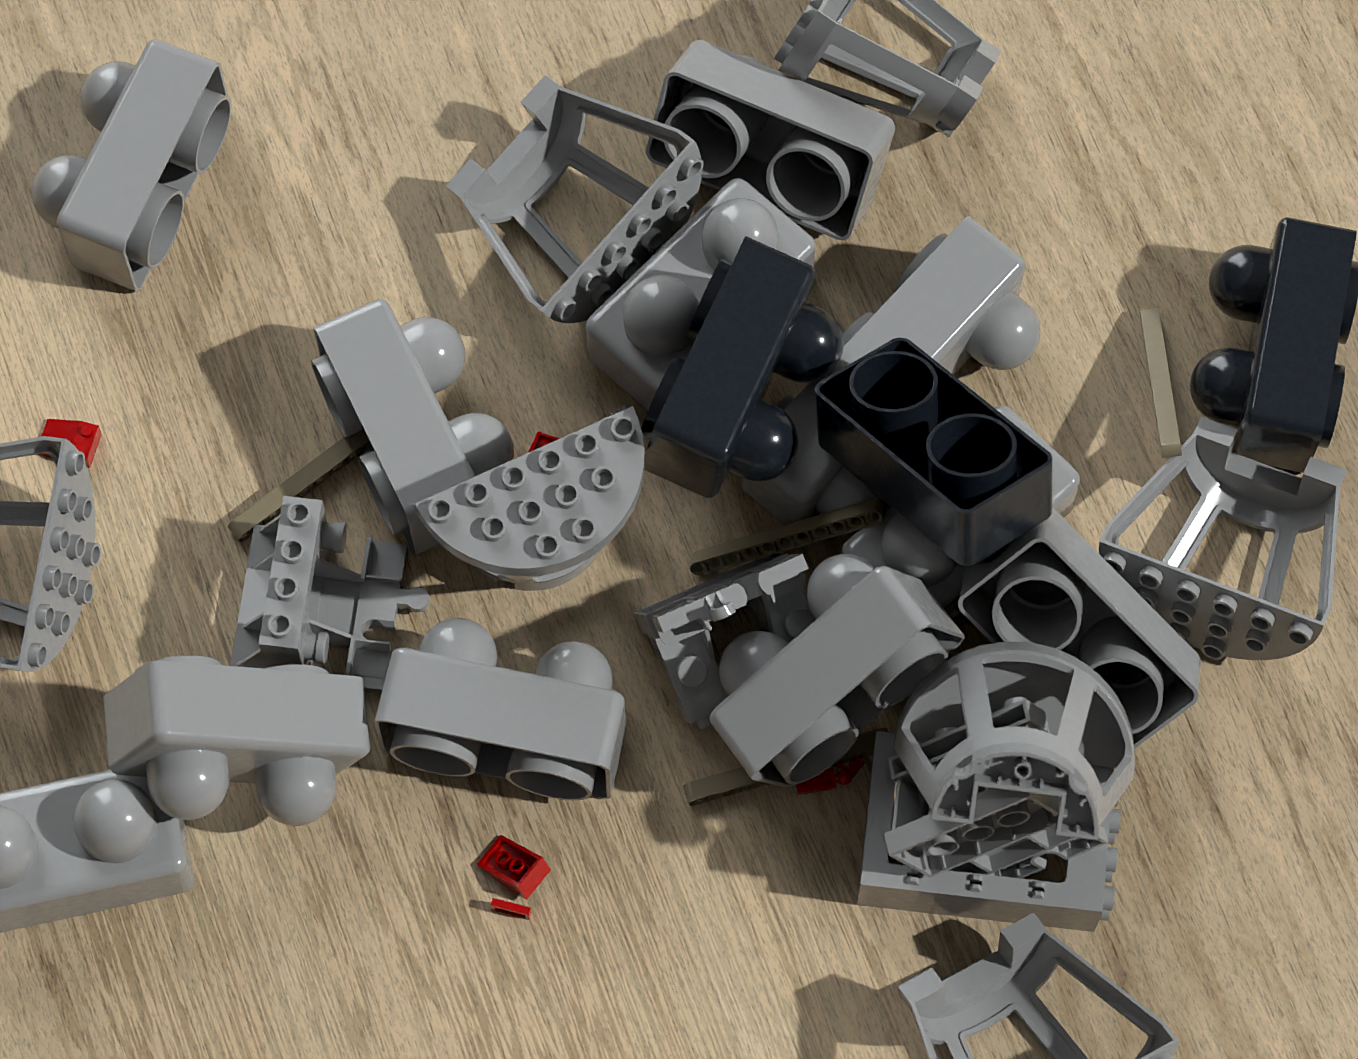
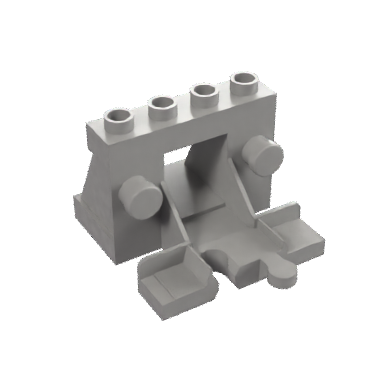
[230,496,429,694]
[633,553,815,729]
[884,697,1108,885]

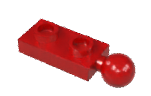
[796,768,852,795]

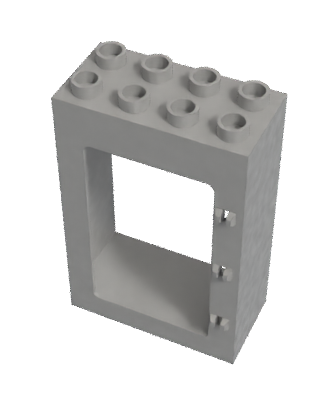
[857,731,1121,932]

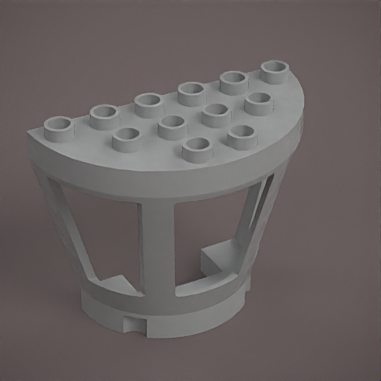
[774,0,1001,138]
[446,75,704,323]
[415,406,645,591]
[1099,417,1347,660]
[0,436,101,672]
[894,641,1135,840]
[898,912,1179,1059]

